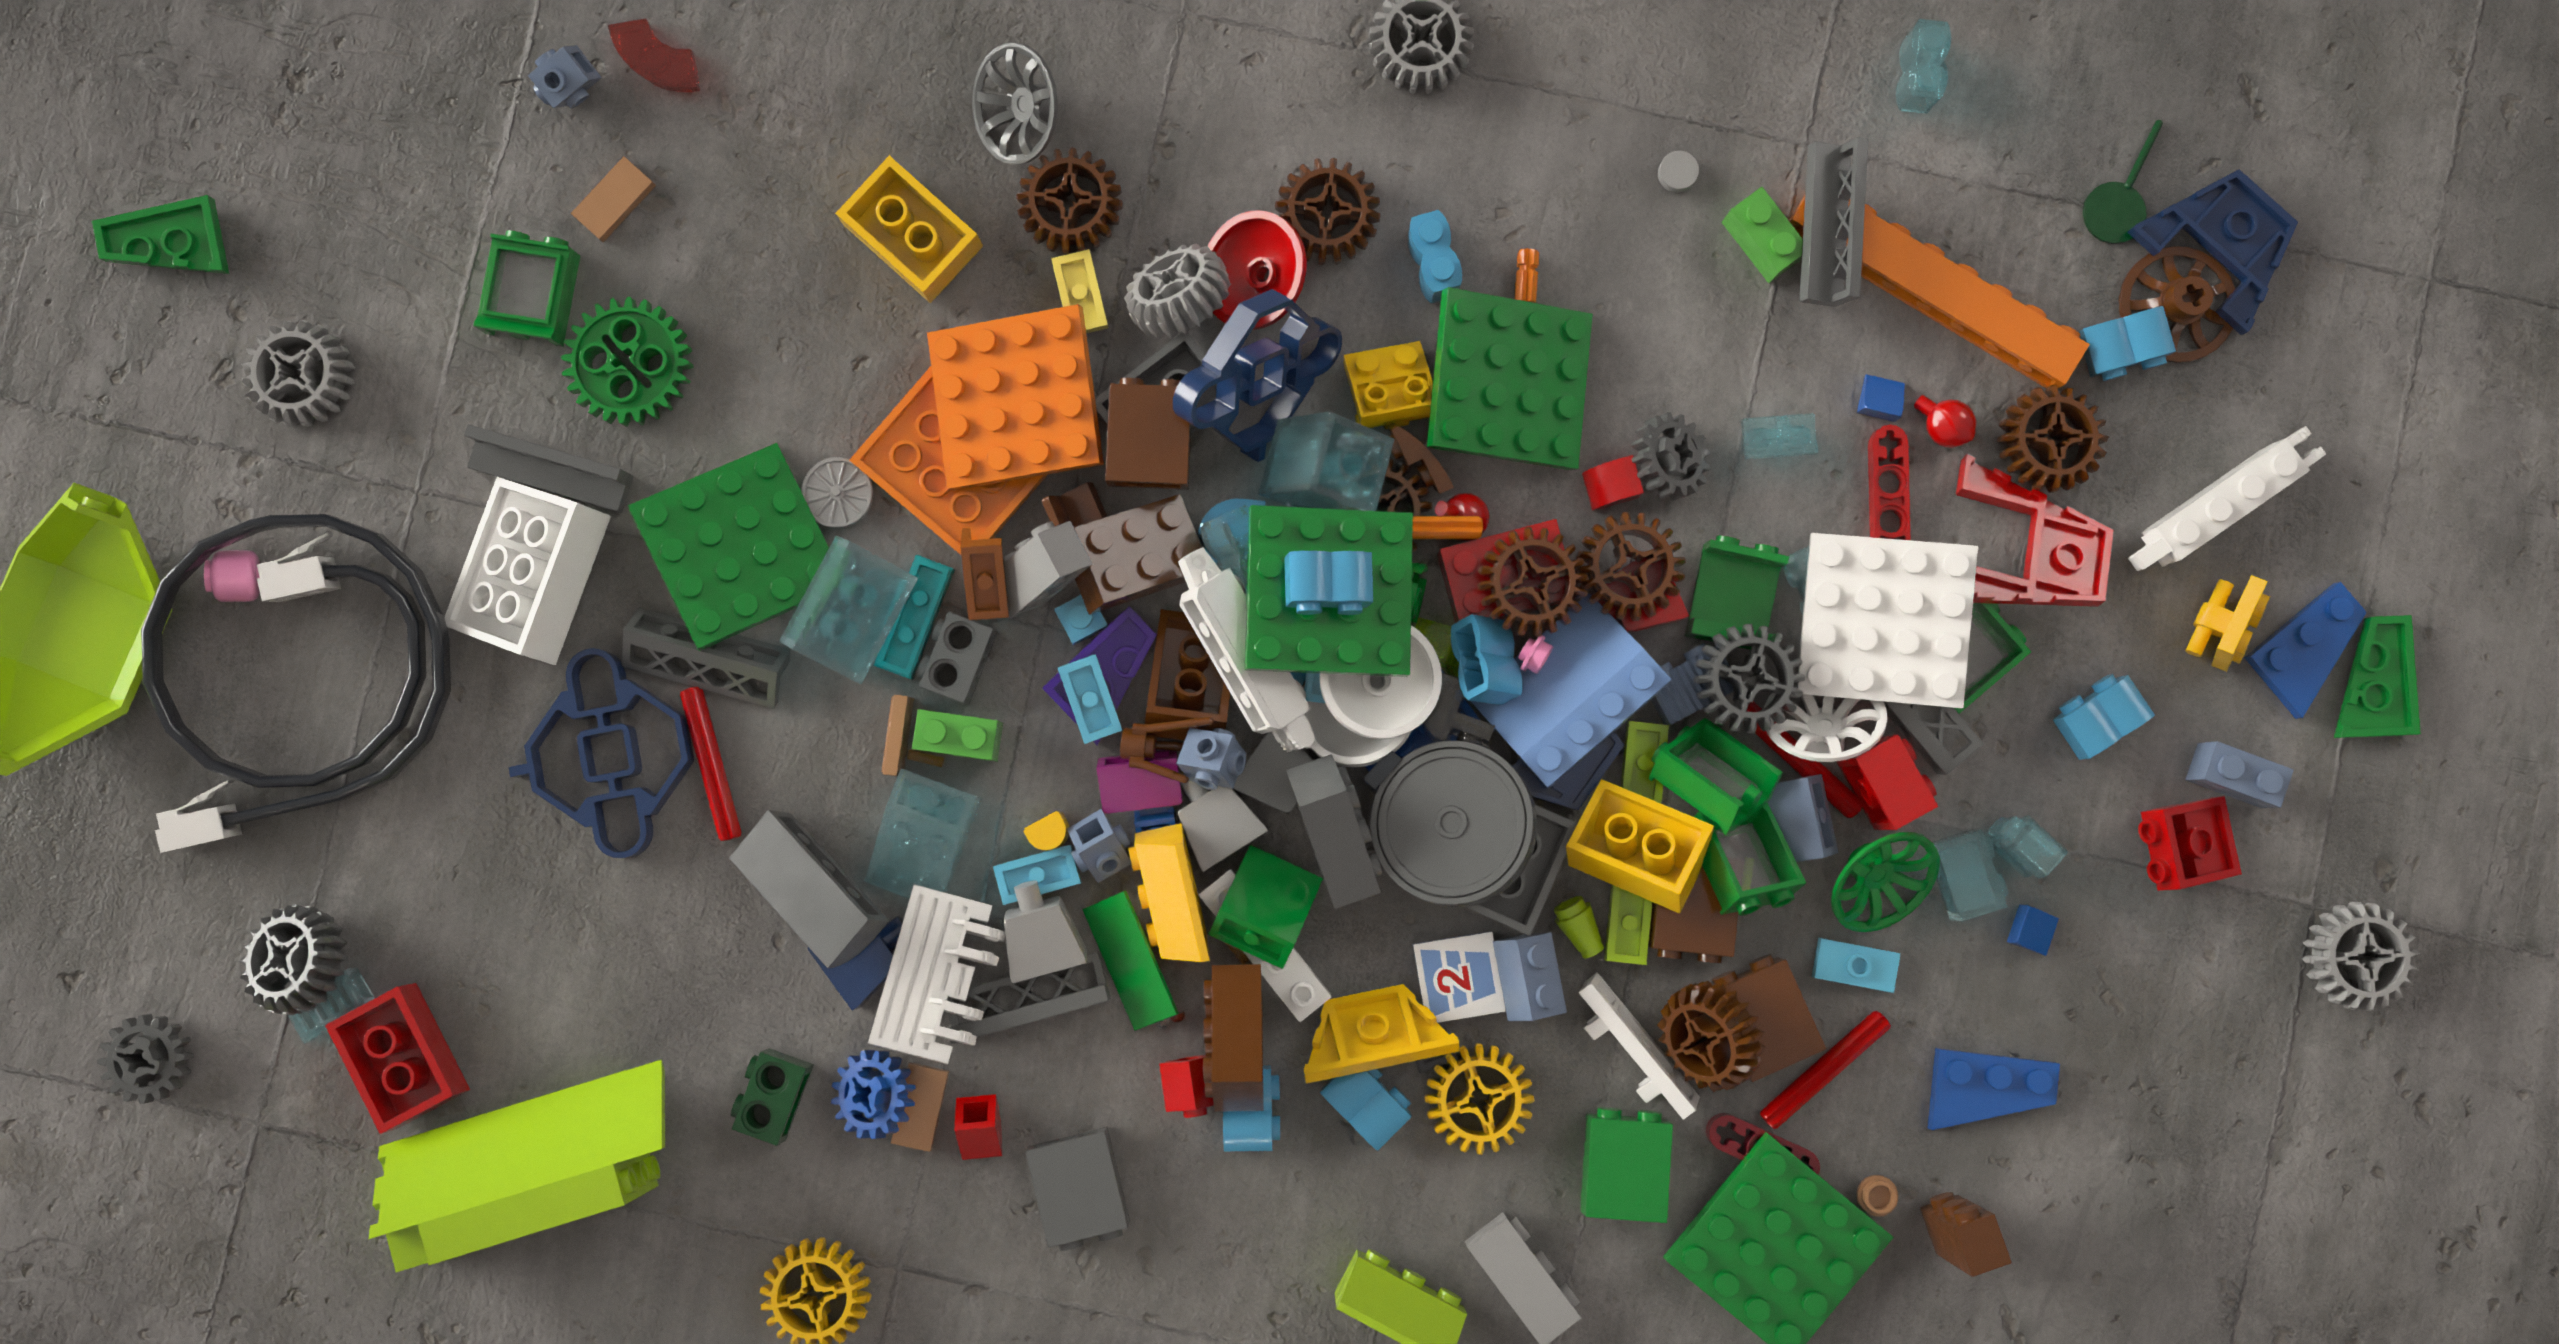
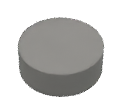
[1658,150,1699,193]

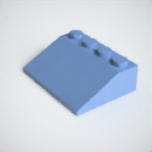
[1471,593,1672,789]

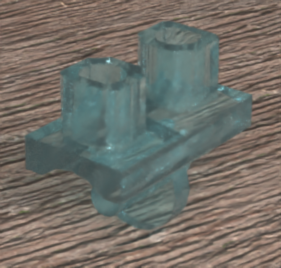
[1741,413,1818,460]

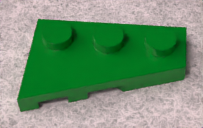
[92,195,229,274]
[2334,615,2421,738]

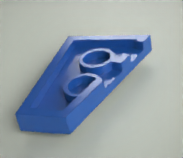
[2244,582,2367,719]
[1927,1048,2060,1130]

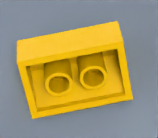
[1566,779,1714,914]
[1128,823,1210,962]

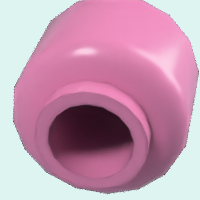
[204,550,260,602]

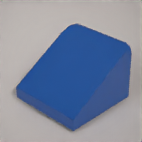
[1857,374,1905,422]
[2007,904,2059,956]

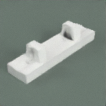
[1579,972,1700,1119]

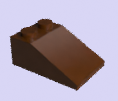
[1145,609,1230,741]

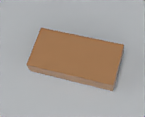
[571,156,656,242]
[881,695,914,777]
[891,1062,950,1152]

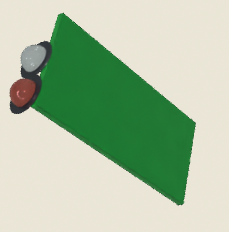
[1082,890,1188,1031]

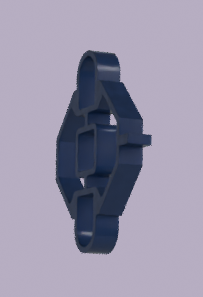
[1173,289,1342,462]
[508,648,694,858]

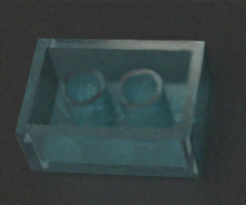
[779,536,918,685]

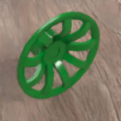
[1831,832,1940,932]

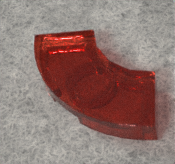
[608,18,700,92]

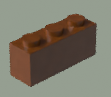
[1920,1192,2012,1277]

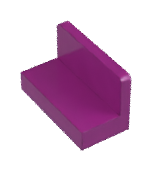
[1096,750,1182,814]

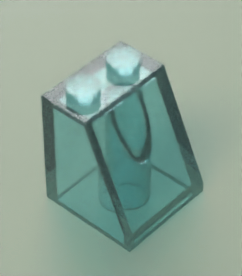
[1258,411,1394,511]

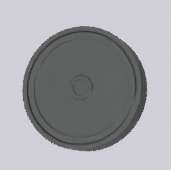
[1370,741,1537,907]

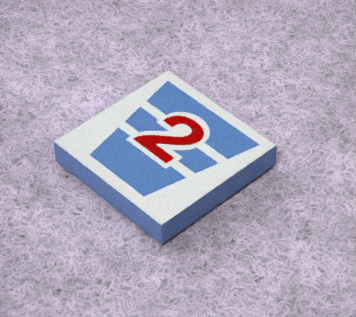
[1413,931,1506,1023]

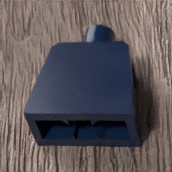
[807,916,903,1011]

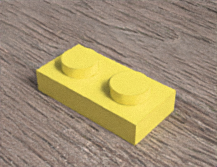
[1051,249,1109,334]

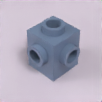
[528,45,602,109]
[1176,728,1246,790]
[1067,809,1132,883]

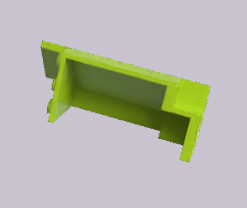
[368,1059,665,1272]

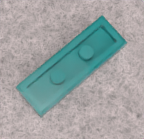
[873,555,955,680]

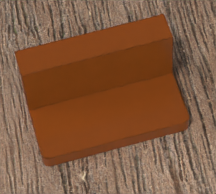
[960,528,1009,620]

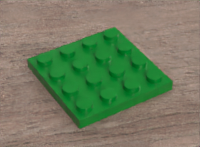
[1427,287,1593,471]
[628,443,846,652]
[1245,505,1413,677]
[1663,1132,1894,1344]

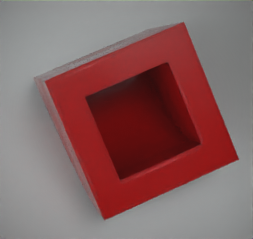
[1582,455,1644,511]
[954,1094,1002,1160]

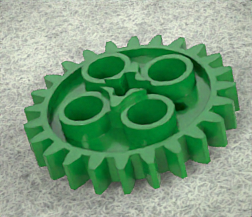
[561,297,694,427]

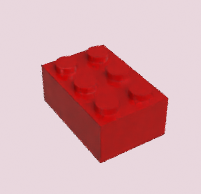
[1437,519,1575,623]
[325,983,470,1134]

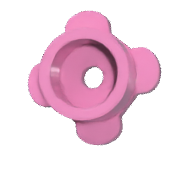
[1518,635,1553,674]

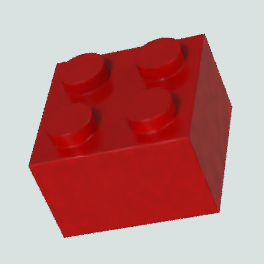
[1836,734,1939,830]

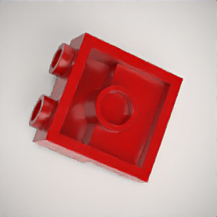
[2138,796,2242,891]

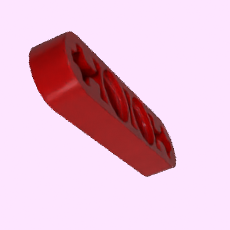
[1868,424,1911,541]

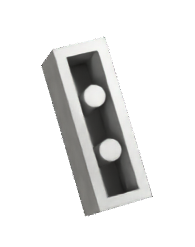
[1004,521,1092,619]
[1465,1212,1581,1344]

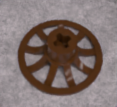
[2119,246,2235,363]

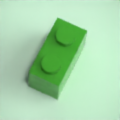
[1721,187,1803,283]
[912,709,1003,762]

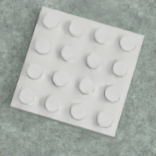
[1796,533,1978,708]

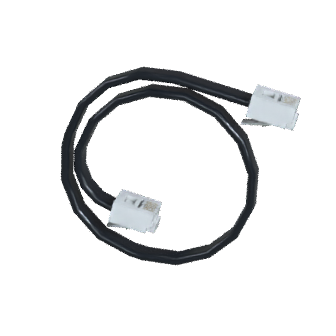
[141,514,451,853]

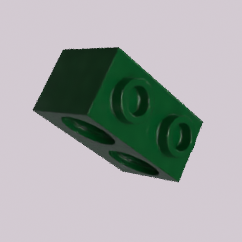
[731,1048,814,1146]

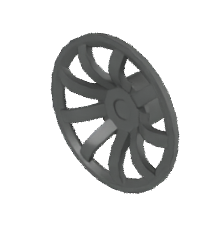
[972,43,1058,165]

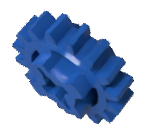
[831,1050,916,1139]

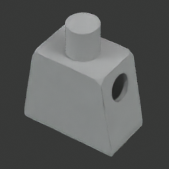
[1178,780,1268,872]
[1004,880,1087,983]

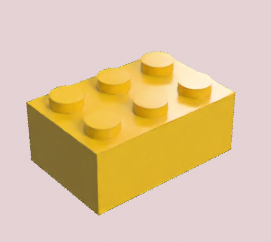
[835,155,983,303]

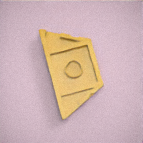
[1304,984,1459,1084]

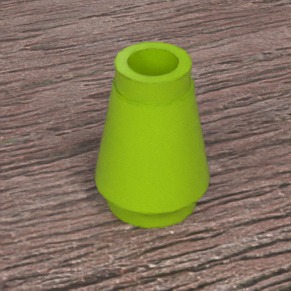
[1554,896,1604,959]

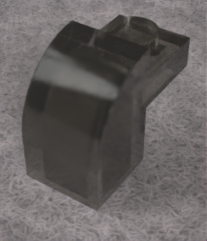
[1422,672,1495,748]

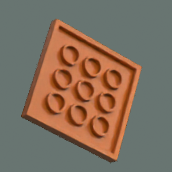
[927,304,1104,491]
[849,366,1048,555]

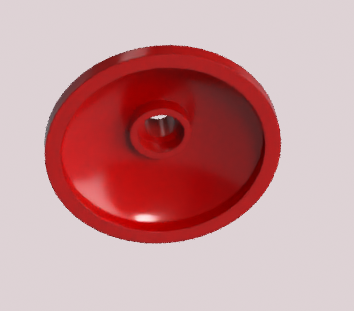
[1208,210,1307,330]

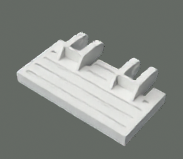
[868,885,1005,1065]

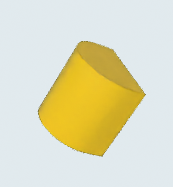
[1023,811,1069,850]

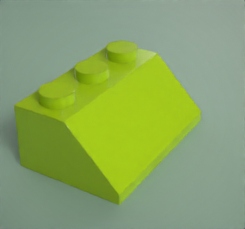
[1334,1249,1467,1344]

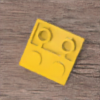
[1343,341,1433,430]
[2185,575,2271,672]

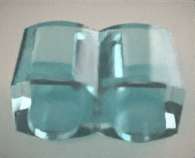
[1896,19,1951,114]
[1201,505,1249,594]
[1986,816,2068,878]

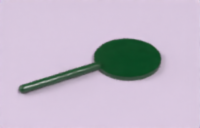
[2083,120,2163,244]

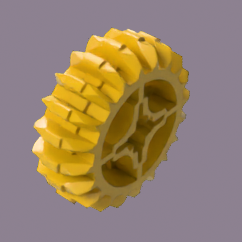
[1424,1043,1534,1155]
[760,1237,872,1344]

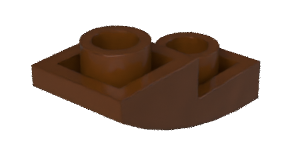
[1385,423,1454,494]

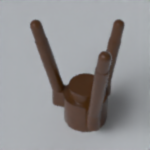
[1120,717,1214,783]

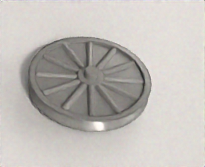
[801,457,874,529]

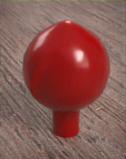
[1914,395,1976,448]
[1435,493,1490,541]

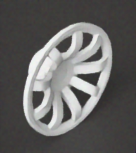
[1764,682,1887,762]

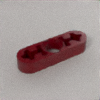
[1706,1113,1820,1175]

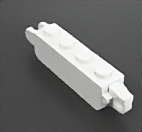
[2128,426,2326,571]
[1178,547,1316,752]

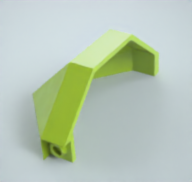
[0,483,172,776]

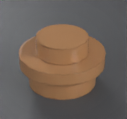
[1856,1175,1898,1217]

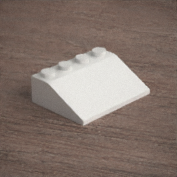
[444,477,611,665]

